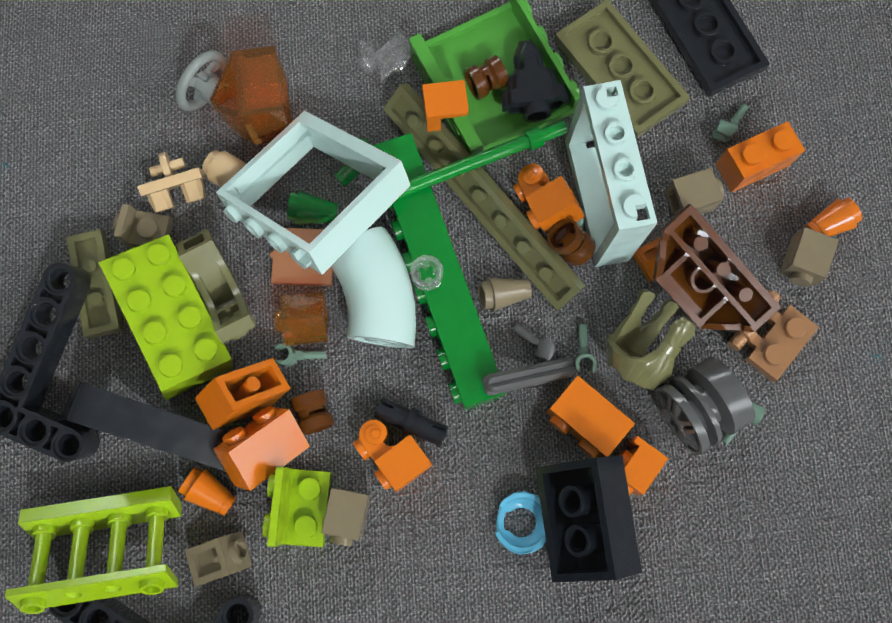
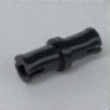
[374,397,449,448]

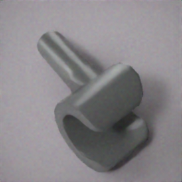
[513,323,556,362]

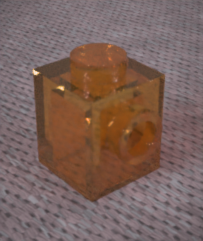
[274,292,329,346]

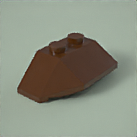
[653,204,781,332]

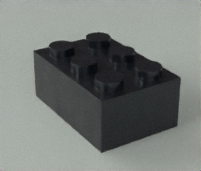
[535,455,642,583]

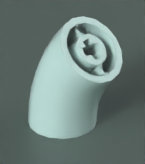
[331,227,416,348]

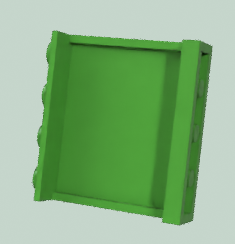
[408,0,580,155]

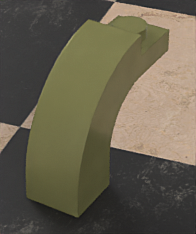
[176,228,256,343]

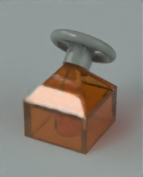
[175,46,292,145]

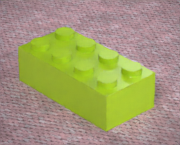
[98,234,232,400]

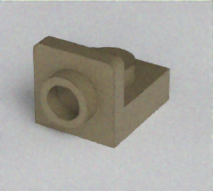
[113,203,174,247]
[185,531,252,587]

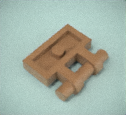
[727,290,819,382]

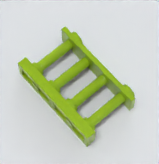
[5,486,182,614]

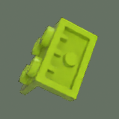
[262,466,332,547]

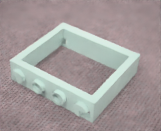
[565,80,657,267]
[216,110,411,275]

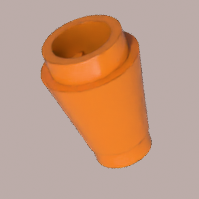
[804,197,862,237]
[178,466,237,516]

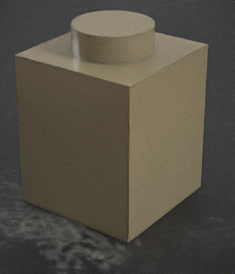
[664,168,724,217]
[779,227,839,287]
[322,488,371,546]

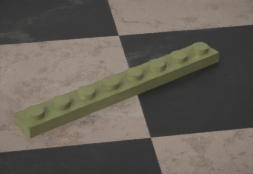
[383,84,586,311]

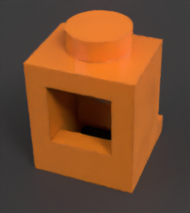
[620,436,669,497]

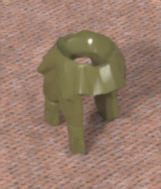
[605,289,696,390]

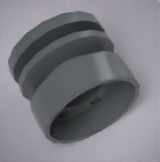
[655,356,756,455]

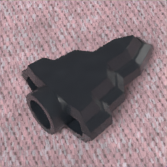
[501,40,570,122]

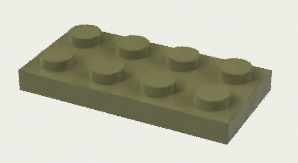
[554,0,691,139]

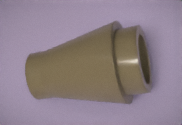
[477,277,532,312]

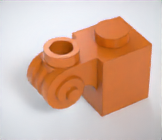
[513,163,586,235]
[352,420,433,492]

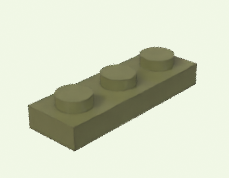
[66,229,124,339]

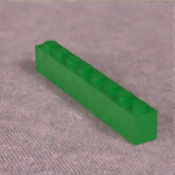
[372,133,506,411]

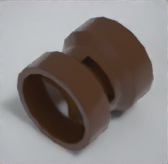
[464,55,509,100]
[547,219,596,266]
[290,390,335,436]

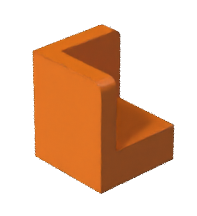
[422,80,469,132]

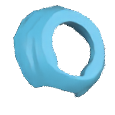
[495,491,546,555]

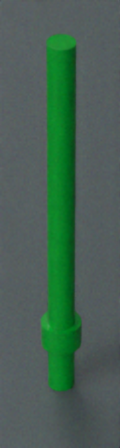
[398,120,568,199]

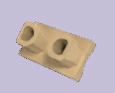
[137,152,207,213]

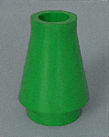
[286,190,338,225]

